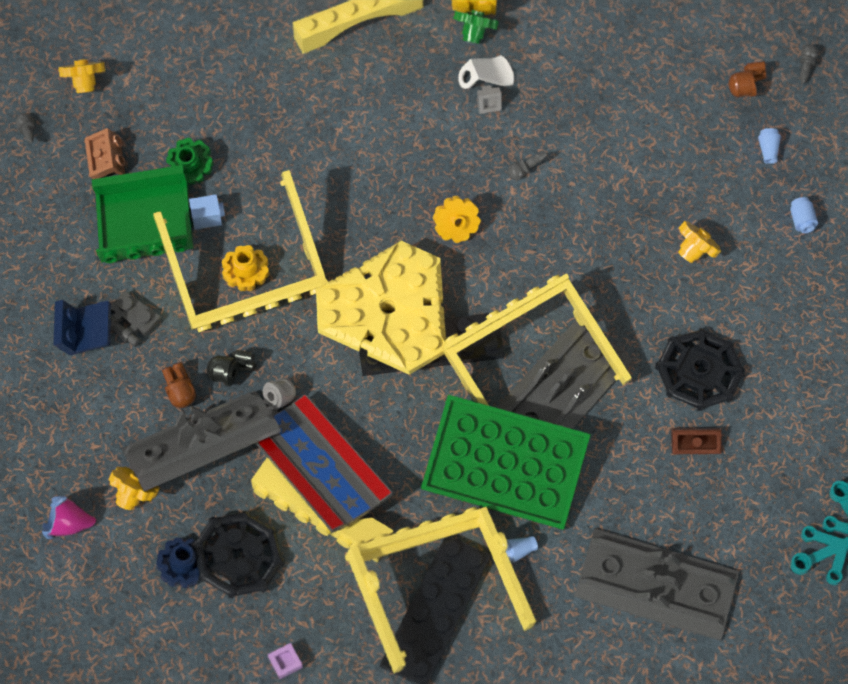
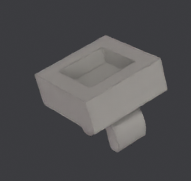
[477,85,502,114]

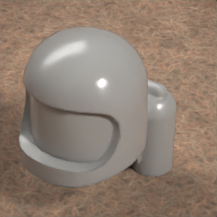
[263,378,296,415]

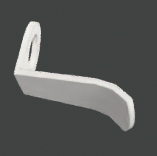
[459,56,514,89]

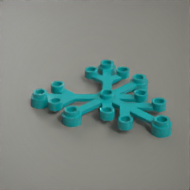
[790,481,848,585]

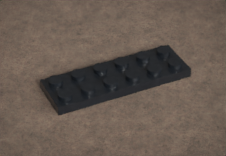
[359,313,505,376]
[380,536,491,684]

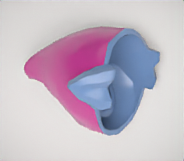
[42,496,96,539]

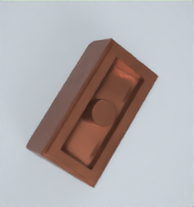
[671,428,721,454]

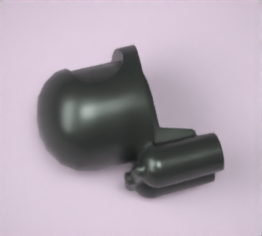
[207,350,256,387]

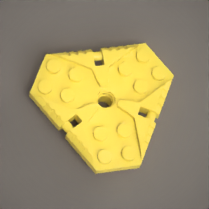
[316,241,446,375]

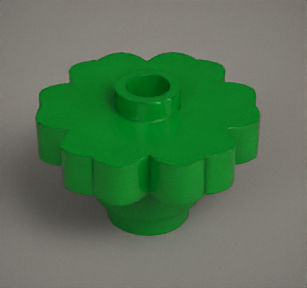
[453,10,499,44]
[166,138,214,185]

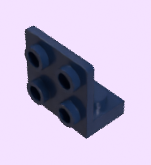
[53,300,111,355]

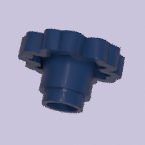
[156,537,208,588]

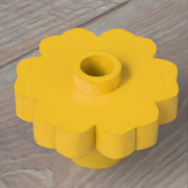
[59,59,106,93]
[433,196,481,243]
[678,221,721,263]
[222,245,269,292]
[109,467,160,510]

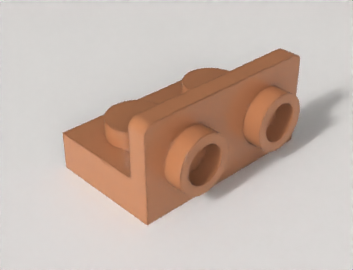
[85,128,126,179]

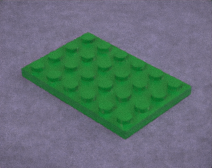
[421,394,591,530]

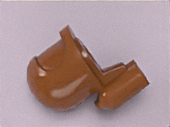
[728,61,767,97]
[162,361,196,408]

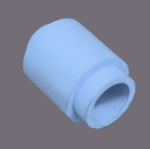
[790,197,818,233]

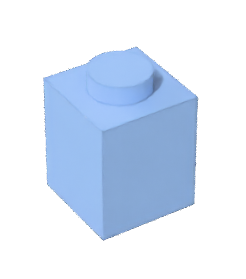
[189,194,225,230]

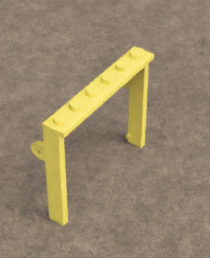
[153,170,328,332]
[443,274,632,406]
[345,507,536,673]

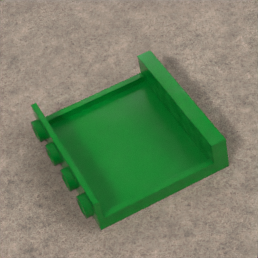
[92,165,194,263]

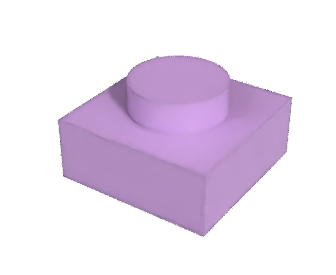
[268,643,303,679]

